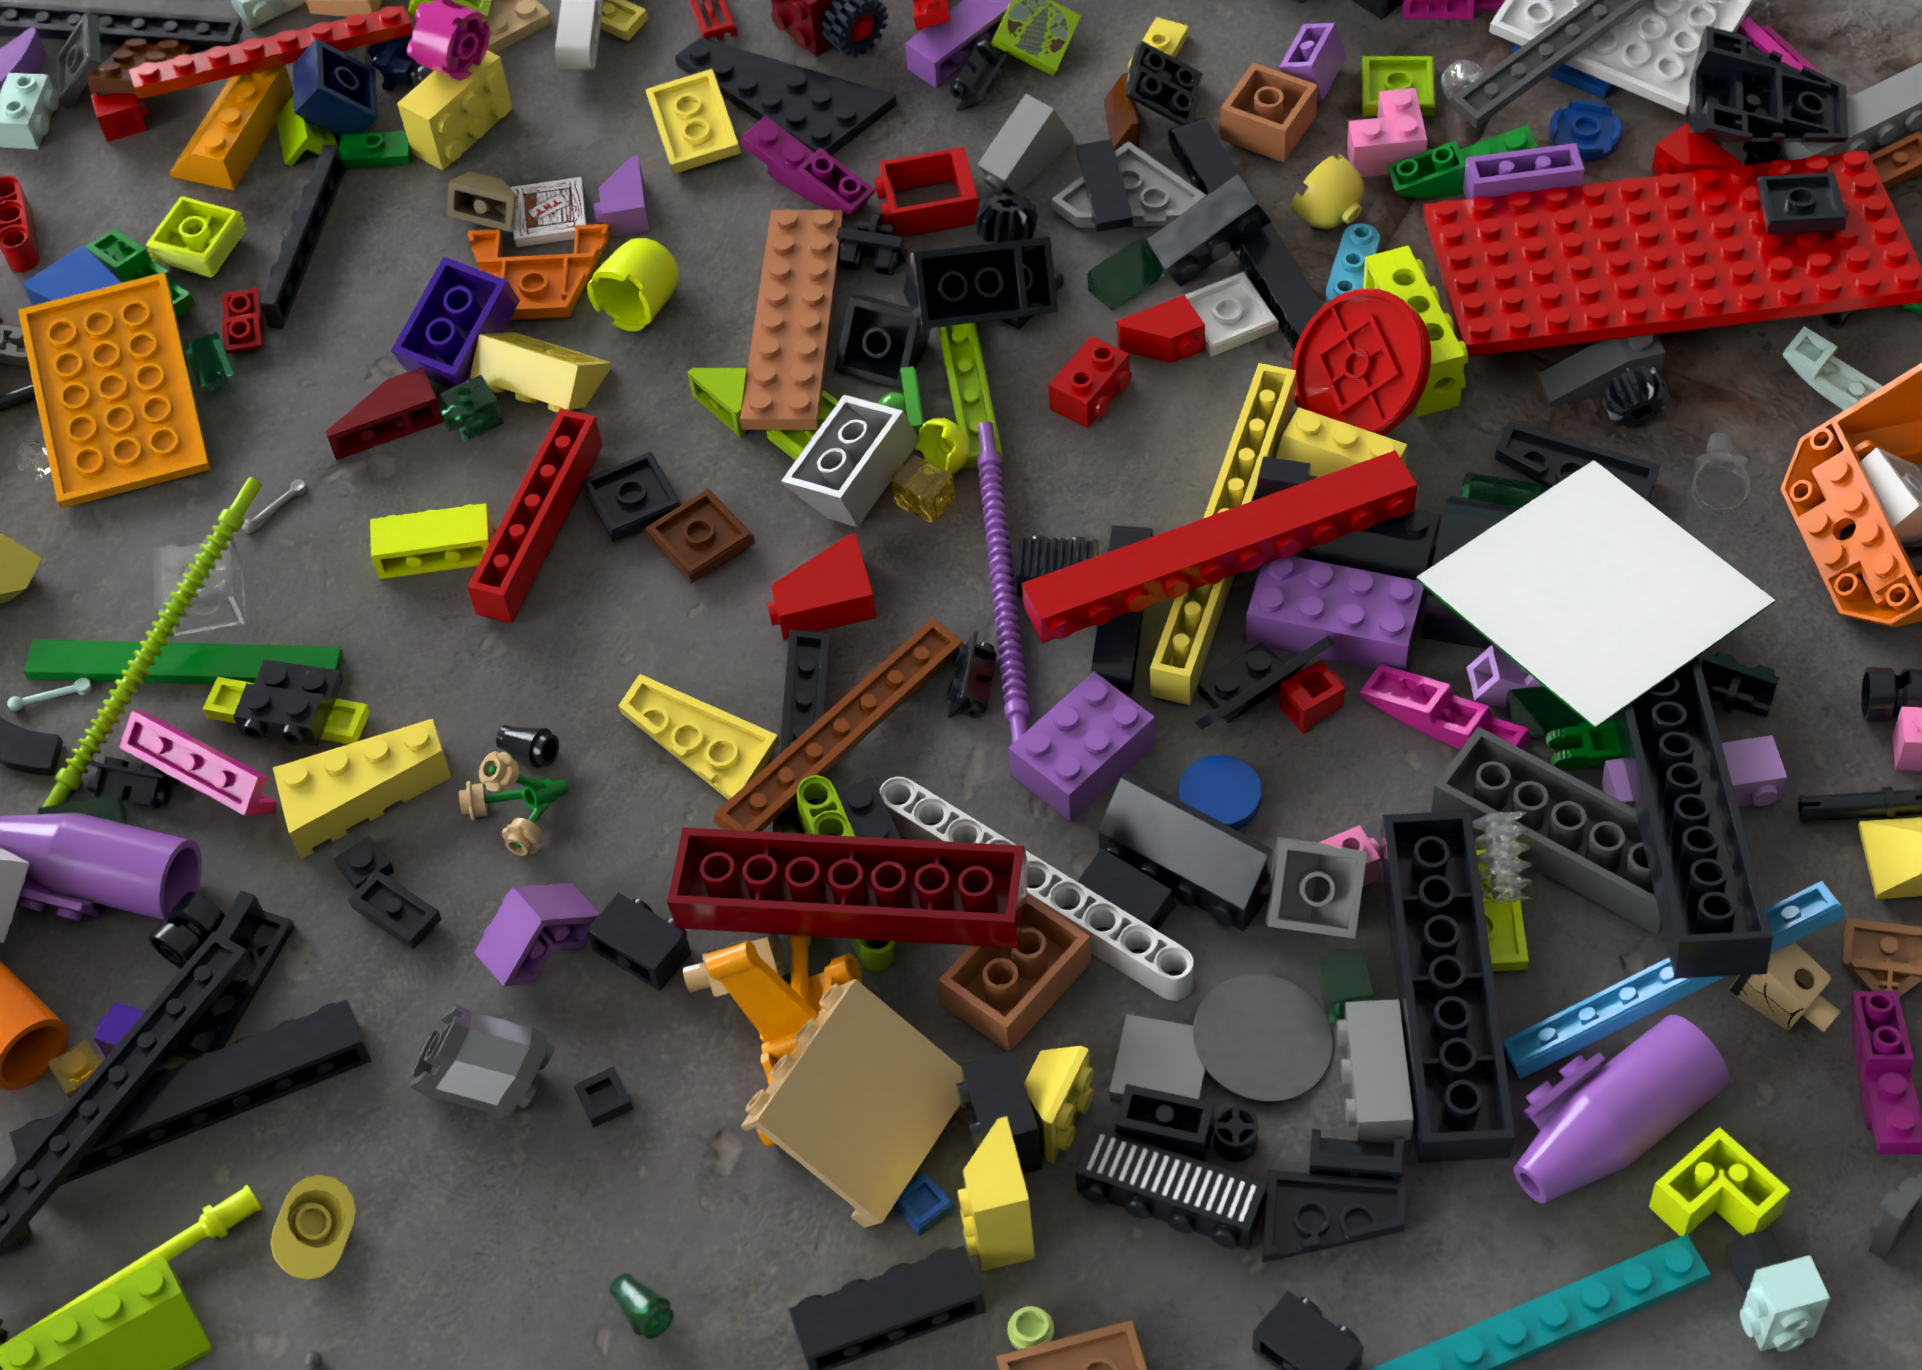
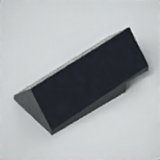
[903,237,1058,329]

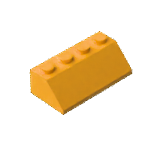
[170,65,293,190]

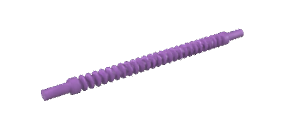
[977,421,1030,743]

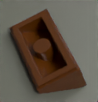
[1104,73,1139,151]

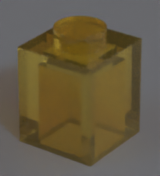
[47,1039,101,1099]

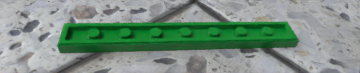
[23,639,344,684]

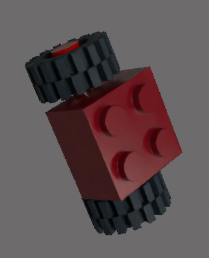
[771,0,888,57]

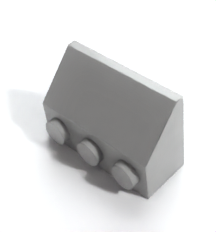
[781,395,920,528]

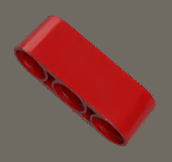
[0,175,40,273]

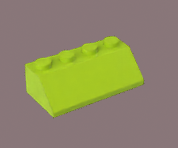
[0,1256,214,1370]

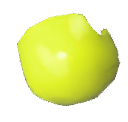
[915,418,968,481]

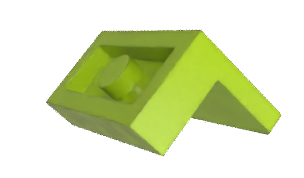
[276,96,337,166]

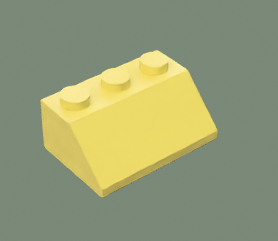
[470,332,611,412]
[1275,407,1408,478]
[957,1117,1035,1271]

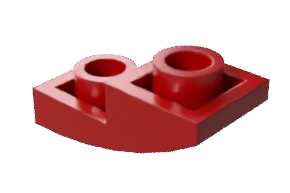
[221,288,264,354]

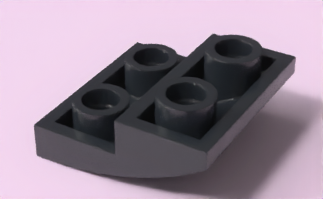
[1126,41,1203,125]

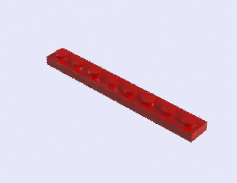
[129,6,413,99]

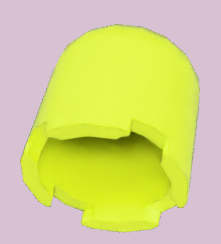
[587,238,679,332]

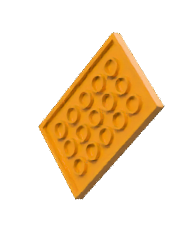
[18,272,211,509]

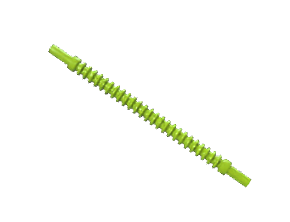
[38,477,262,814]

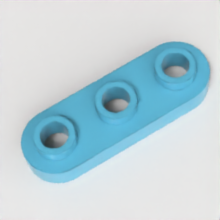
[1325,223,1380,304]

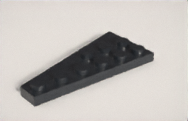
[675,37,897,156]

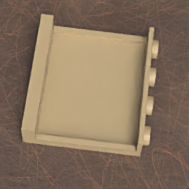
[741,979,963,1228]

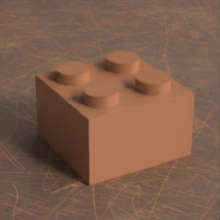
[1220,63,1318,162]

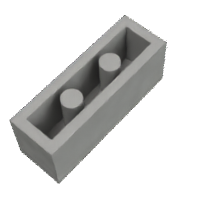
[1336,999,1414,1142]

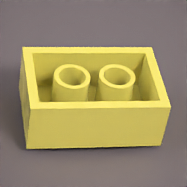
[397,50,513,171]

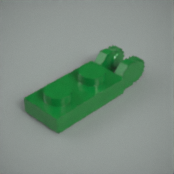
[1546,720,1623,771]

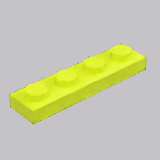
[203,677,370,744]

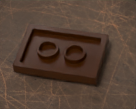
[87,38,193,94]

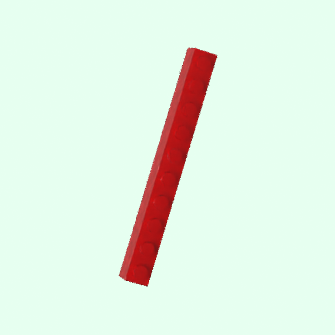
[1022,450,1417,644]

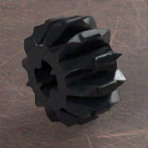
[975,193,1038,243]
[1600,365,1671,428]

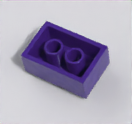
[391,256,520,395]

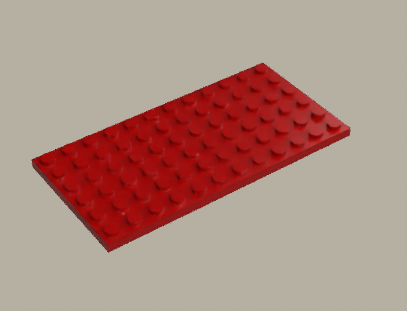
[1423,151,1922,357]

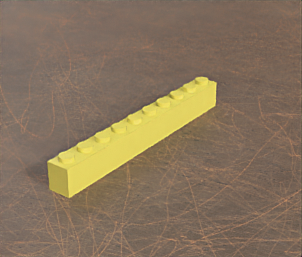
[1150,363,1296,705]

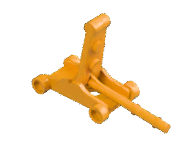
[706,935,862,1147]

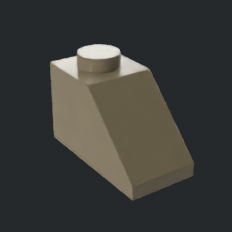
[447,171,517,232]

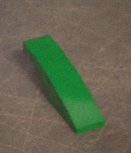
[85,228,196,318]

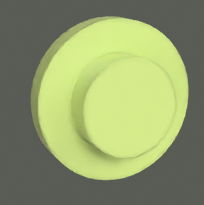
[1007,1306,1054,1350]

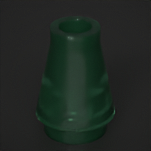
[609,1273,674,1339]

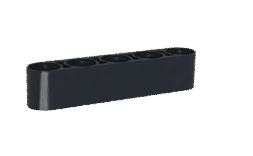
[1091,525,1153,693]

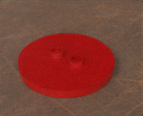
[1291,288,1431,436]

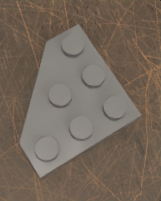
[1051,141,1207,228]

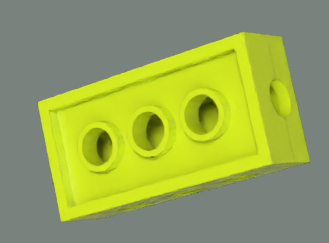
[1363,245,1468,417]

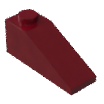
[325,367,444,460]

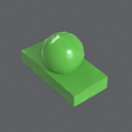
[877,366,924,450]

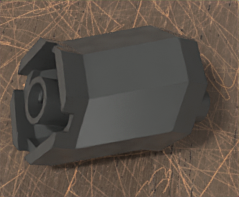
[410,1004,554,1120]

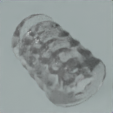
[1472,811,1534,903]

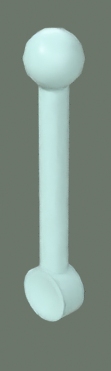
[7,678,92,712]

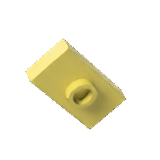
[1129,17,1189,69]

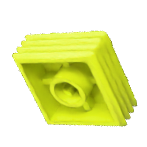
[146,196,247,277]

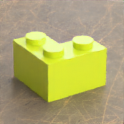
[1649,1127,1790,1237]

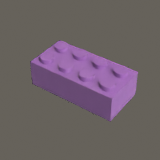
[1246,556,1425,671]

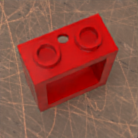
[874,147,979,237]

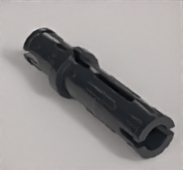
[1798,786,1922,823]

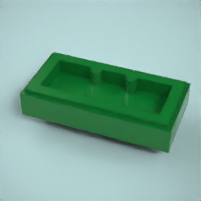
[339,131,412,169]

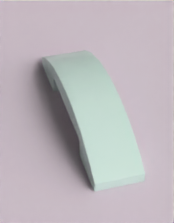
[1783,326,1883,410]

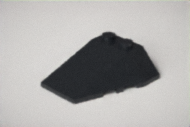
[1690,26,1848,143]

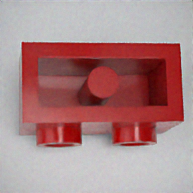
[1048,336,1132,428]

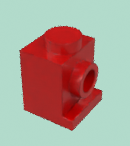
[91,93,150,142]
[1279,660,1346,734]

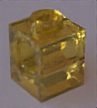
[892,455,955,524]

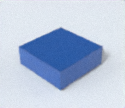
[894,1171,955,1236]

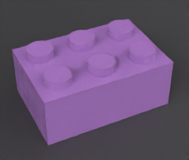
[1008,671,1155,822]

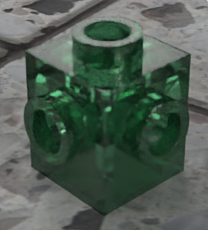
[439,375,504,442]

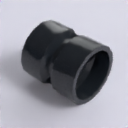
[1861,667,1922,722]
[148,891,226,969]

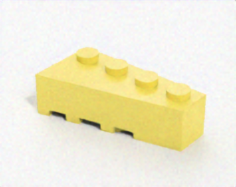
[273,719,452,859]

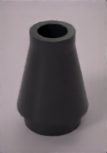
[496,725,559,768]

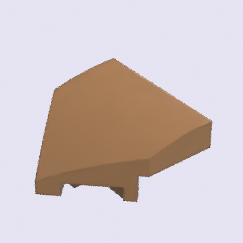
[1841,918,1922,998]

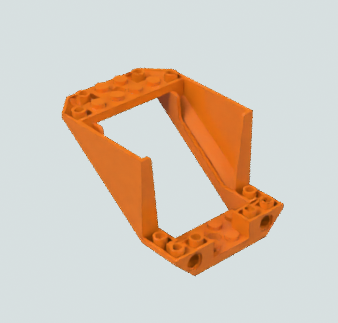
[1780,363,1922,627]

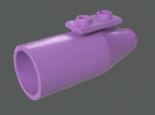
[0,813,202,922]
[1514,1015,1729,1204]

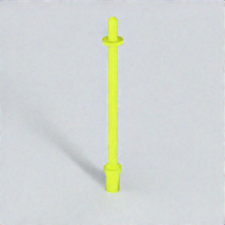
[0,1185,262,1367]

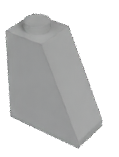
[977,94,1075,195]

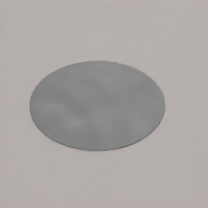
[1193,974,1333,1101]

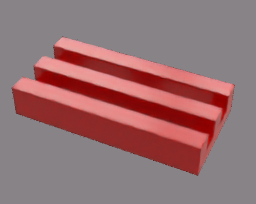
[687,0,738,41]

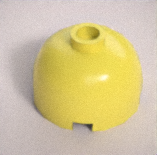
[1291,154,1364,229]

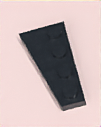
[1495,421,1661,501]

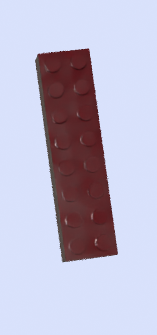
[667,827,1029,948]

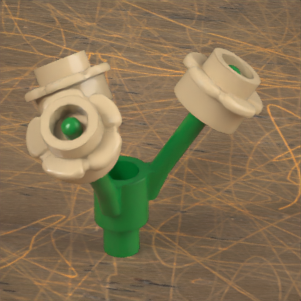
[459,751,568,856]

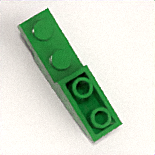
[1386,125,1538,198]

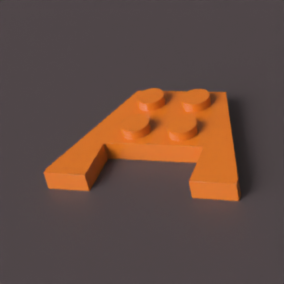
[468,224,610,320]

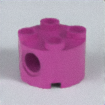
[407,0,490,81]

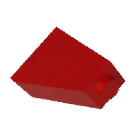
[767,533,876,640]

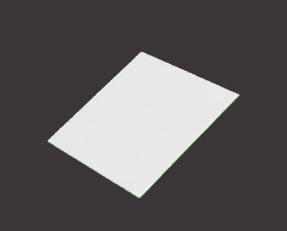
[1416,460,1775,729]

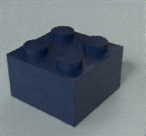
[292,39,378,136]

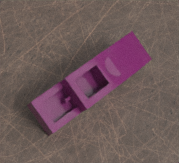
[741,116,875,215]
[1851,991,1922,1154]

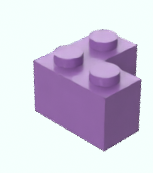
[474,883,600,986]

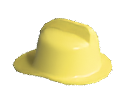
[270,1175,356,1280]

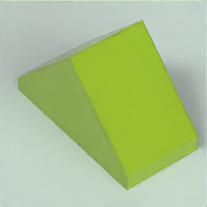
[688,368,747,438]

